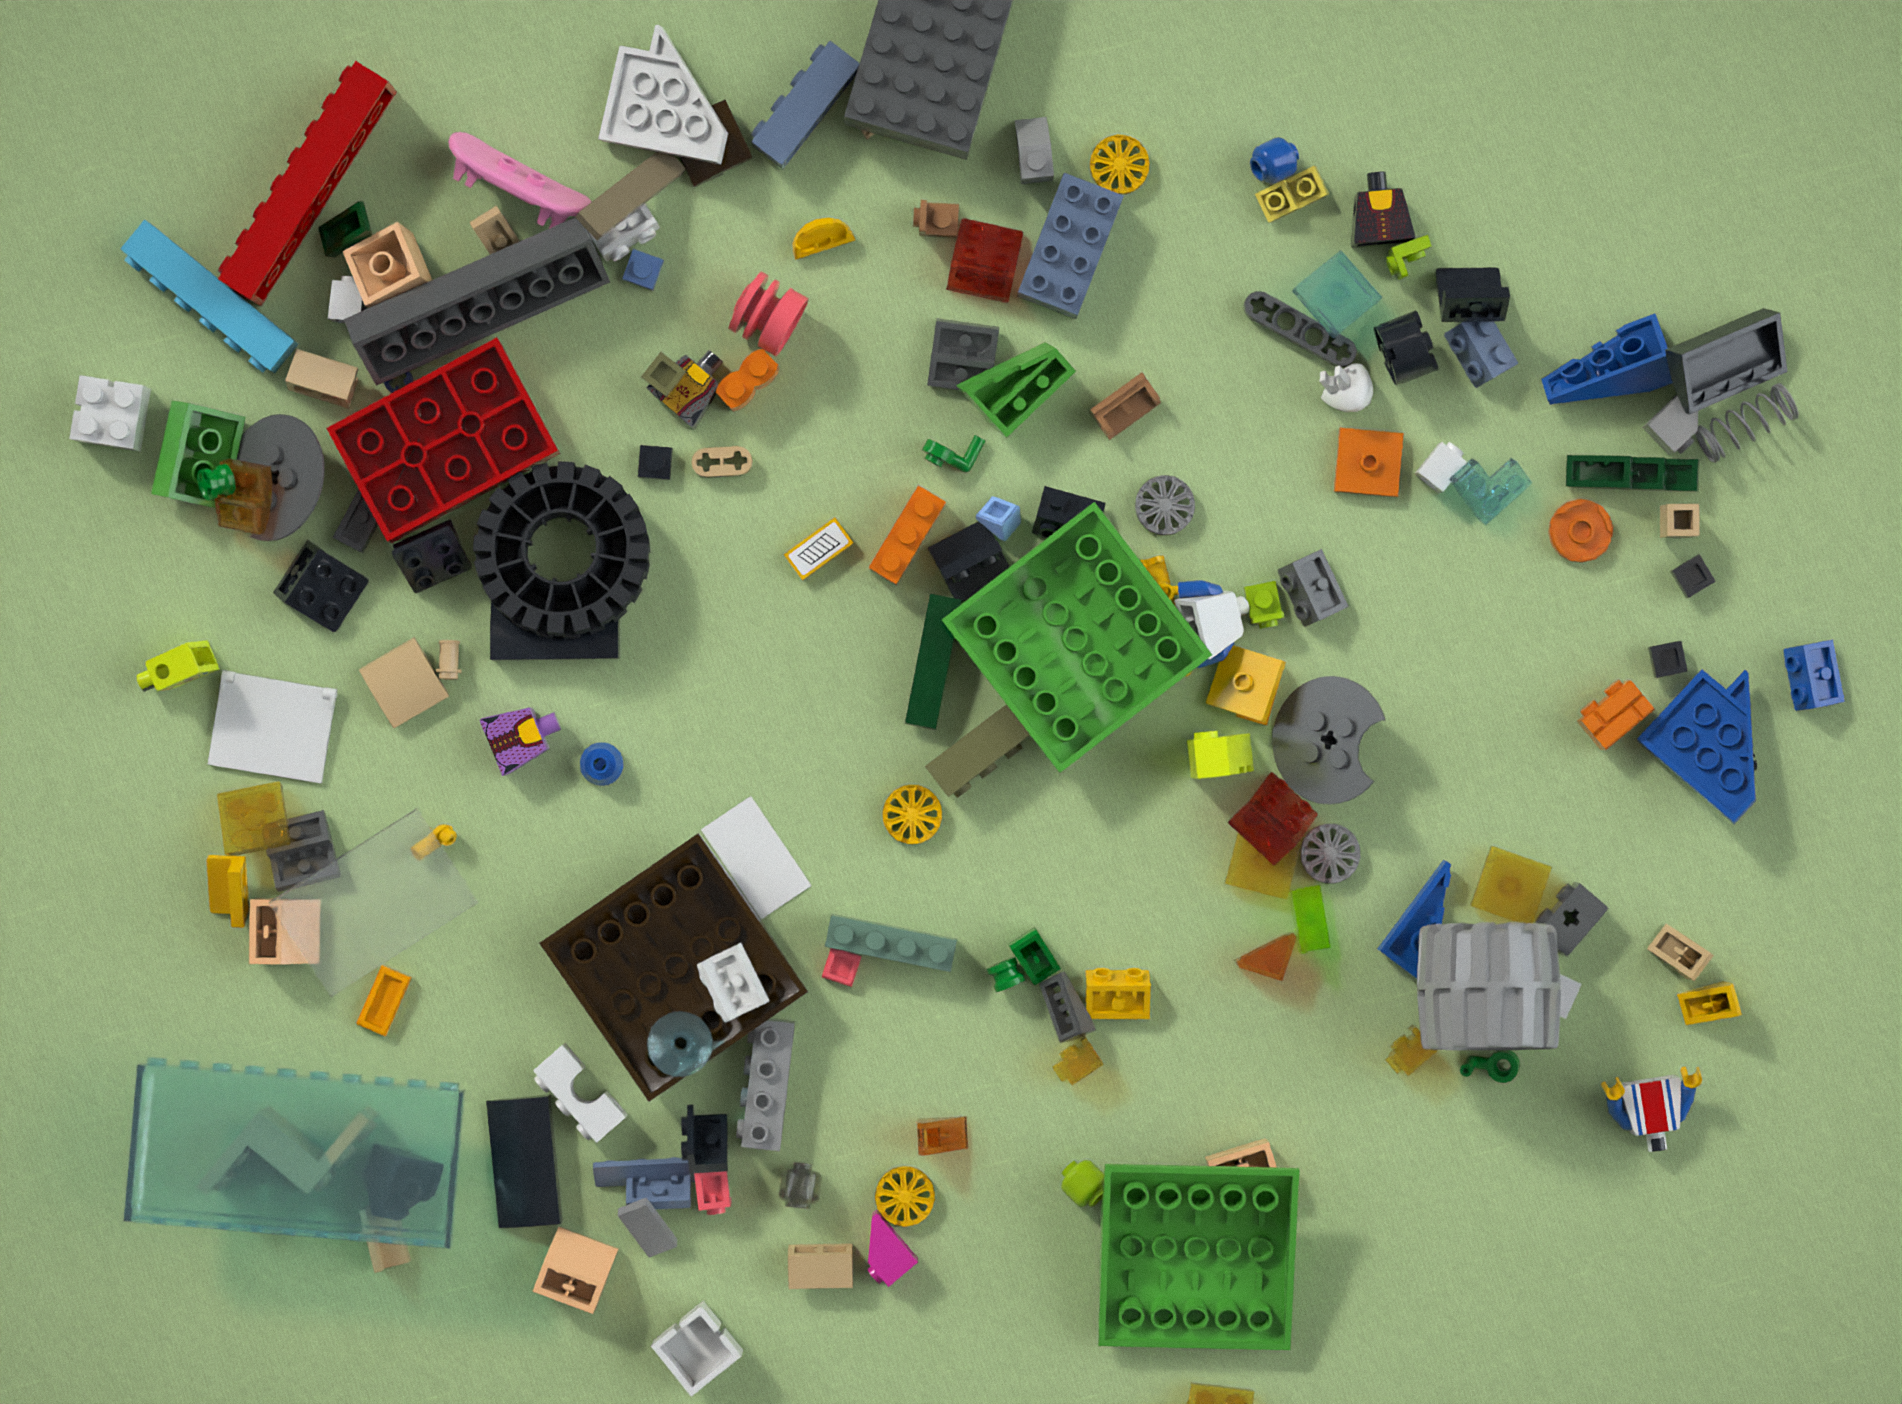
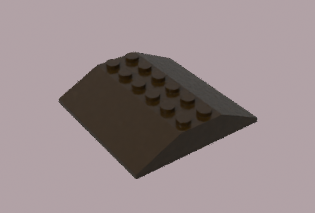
[539,833,808,1102]

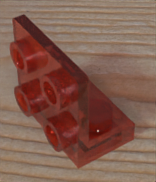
[946,218,1023,303]
[1227,772,1318,866]

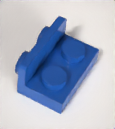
[1783,639,1845,711]

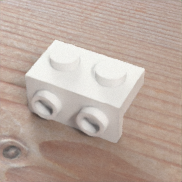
[587,204,660,262]
[697,943,769,1023]

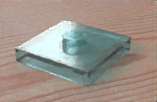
[1292,250,1383,339]

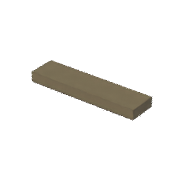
[575,152,686,241]

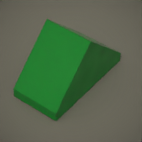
[1008,927,1061,986]

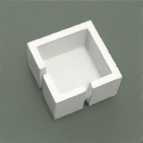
[69,375,151,452]
[651,1300,743,1396]

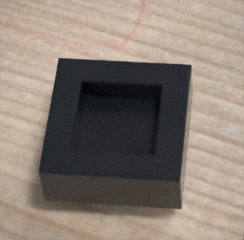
[638,445,673,480]
[1670,554,1716,598]
[1648,640,1688,678]

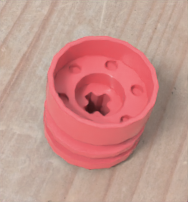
[728,271,809,356]

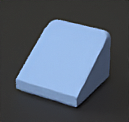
[976,496,1021,541]

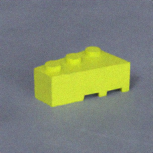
[1187,731,1254,779]

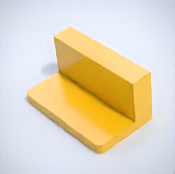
[206,855,249,928]

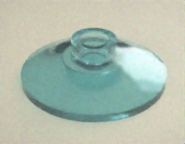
[648,1012,713,1077]

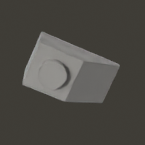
[1015,117,1054,184]
[1642,394,1698,455]

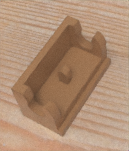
[1089,372,1161,440]

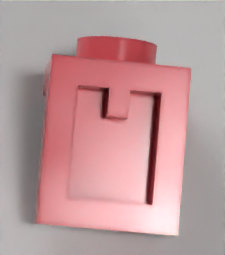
[694,1171,732,1215]

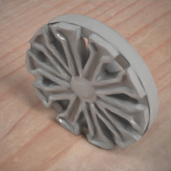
[1135,475,1195,535]
[1300,824,1361,883]

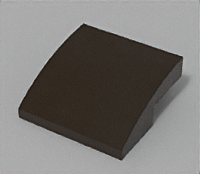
[679,99,752,188]

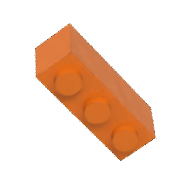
[869,485,946,586]

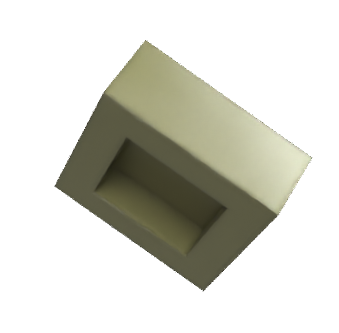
[641,352,687,397]

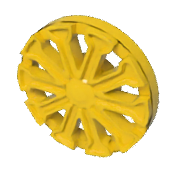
[1090,134,1150,195]
[882,784,942,844]
[875,1166,935,1227]

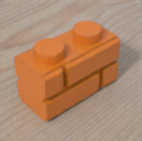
[1577,679,1655,750]

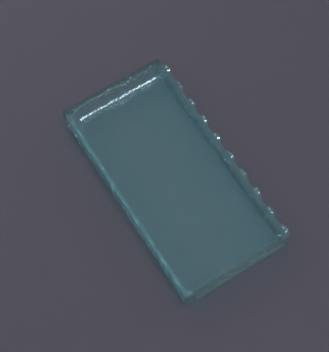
[124,1057,465,1248]

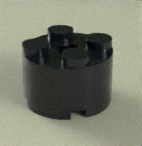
[1373,310,1438,385]

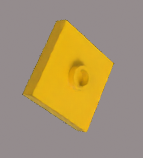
[1206,645,1286,723]

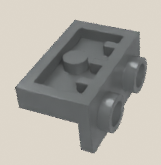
[1278,549,1349,627]

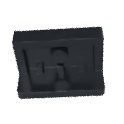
[1032,486,1106,539]
[681,1104,728,1174]

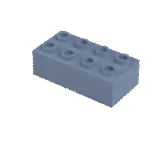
[1017,173,1124,319]

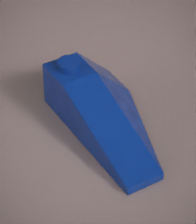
[1541,313,1673,405]

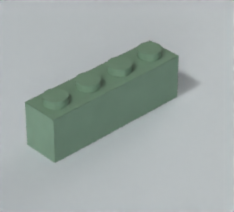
[825,913,957,972]

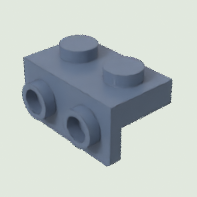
[1444,322,1519,388]

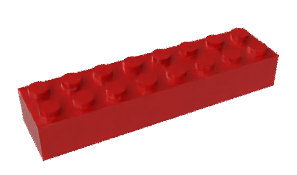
[218,60,397,307]

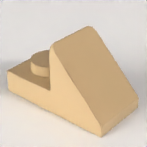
[469,206,520,254]

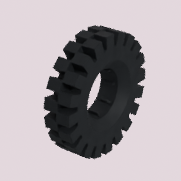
[473,461,651,640]

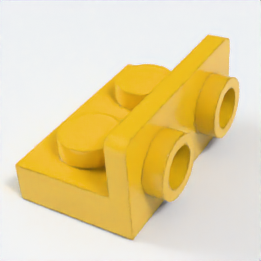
[1085,968,1151,1019]

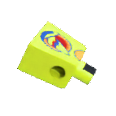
[136,640,220,692]

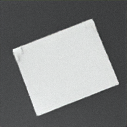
[208,670,337,783]

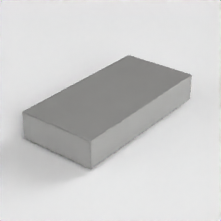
[618,1197,677,1258]

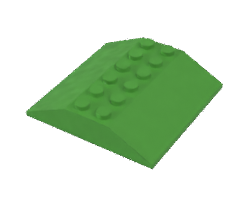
[942,502,1212,773]
[1098,1164,1300,1350]

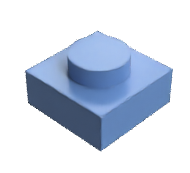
[622,249,664,291]

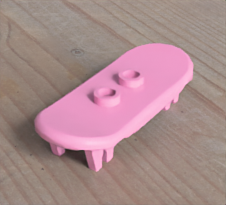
[448,132,592,228]

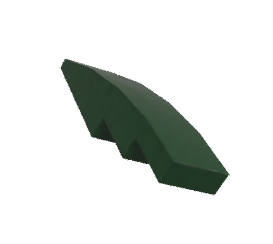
[1566,455,1700,492]
[905,594,961,730]

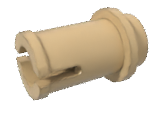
[436,640,462,680]

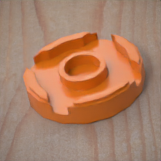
[1548,499,1613,563]

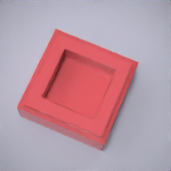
[822,948,862,987]

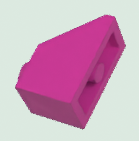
[867,1210,918,1287]

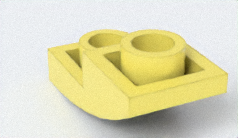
[1255,166,1329,223]

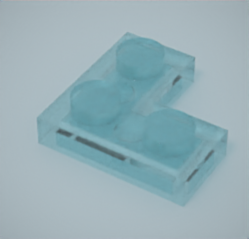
[1449,458,1532,526]

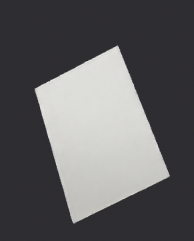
[701,796,811,919]

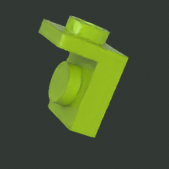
[1386,235,1432,280]
[1243,581,1285,629]

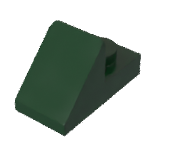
[318,201,372,258]

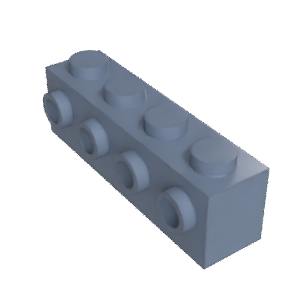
[751,41,860,169]

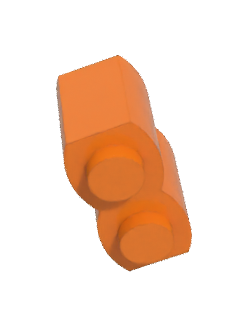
[716,348,779,412]

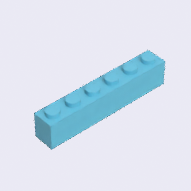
[121,219,299,373]

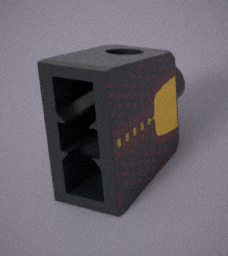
[1351,171,1415,248]

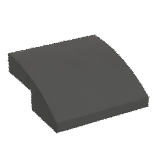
[927,318,1000,390]
[261,810,341,892]

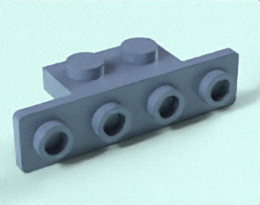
[593,1157,695,1210]

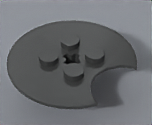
[233,414,324,541]
[1272,676,1386,804]

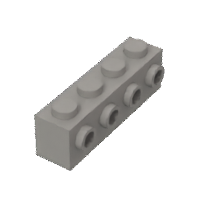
[736,1018,795,1151]

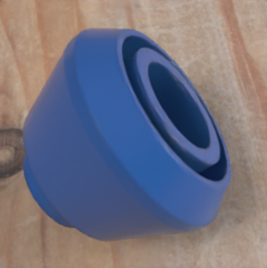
[580,742,624,786]

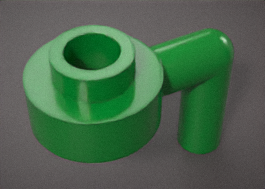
[922,435,986,473]
[1460,1050,1520,1083]

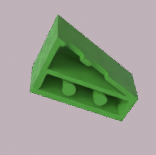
[956,342,1076,437]

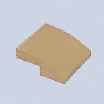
[359,637,449,728]

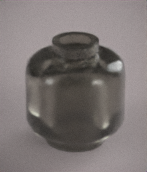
[778,1162,822,1209]

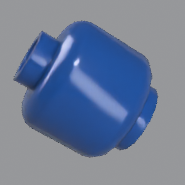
[1250,137,1299,184]

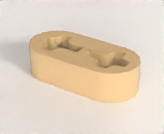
[692,446,753,478]

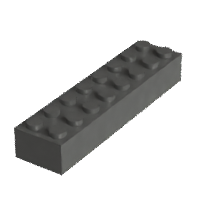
[344,217,610,386]

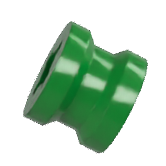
[197,464,236,501]
[986,956,1025,993]

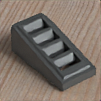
[1039,972,1096,1043]

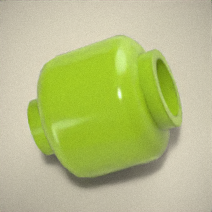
[1061,1160,1104,1208]

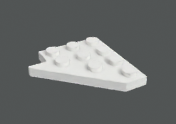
[598,25,728,164]

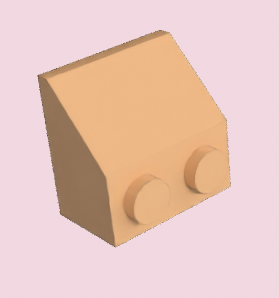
[342,222,432,308]

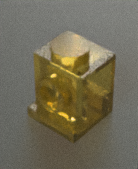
[1385,1025,1437,1076]
[1052,1036,1104,1085]

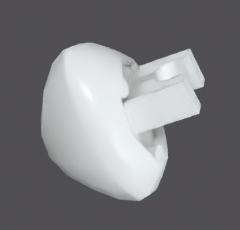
[1320,363,1373,413]

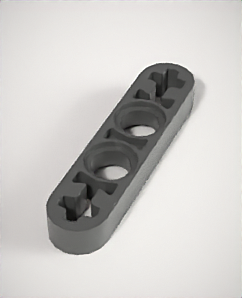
[1243,291,1357,367]

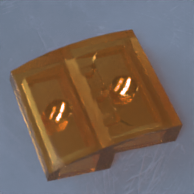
[215,458,272,535]

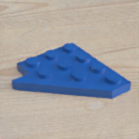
[1637,669,1756,824]

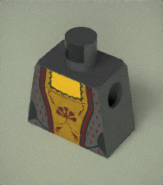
[646,350,723,430]

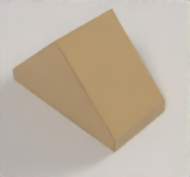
[1647,924,1714,981]

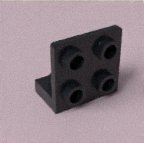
[1435,267,1510,322]
[273,539,369,632]

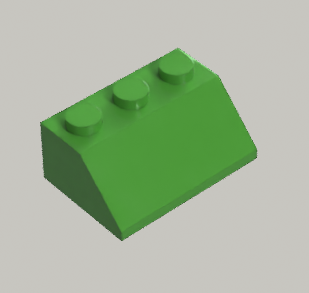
[151,400,246,510]

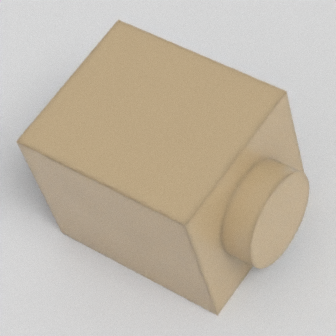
[1660,504,1699,538]

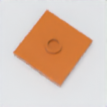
[1333,427,1404,497]

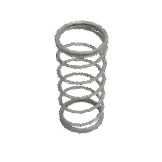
[1695,383,1799,463]

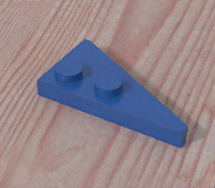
[1377,859,1451,979]

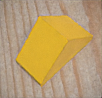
[1677,981,1742,1025]

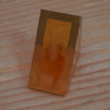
[1234,931,1296,981]
[917,1116,968,1156]

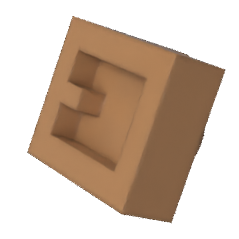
[913,200,959,238]

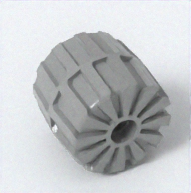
[1417,922,1561,1050]

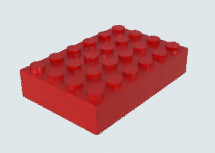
[326,337,561,544]

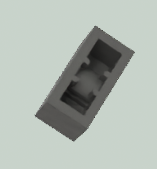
[1535,882,1609,957]

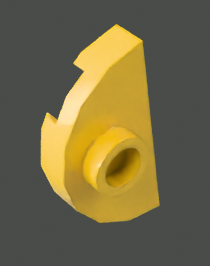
[792,217,856,260]

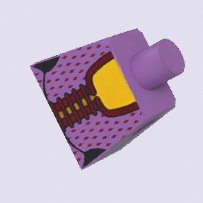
[479,707,561,776]

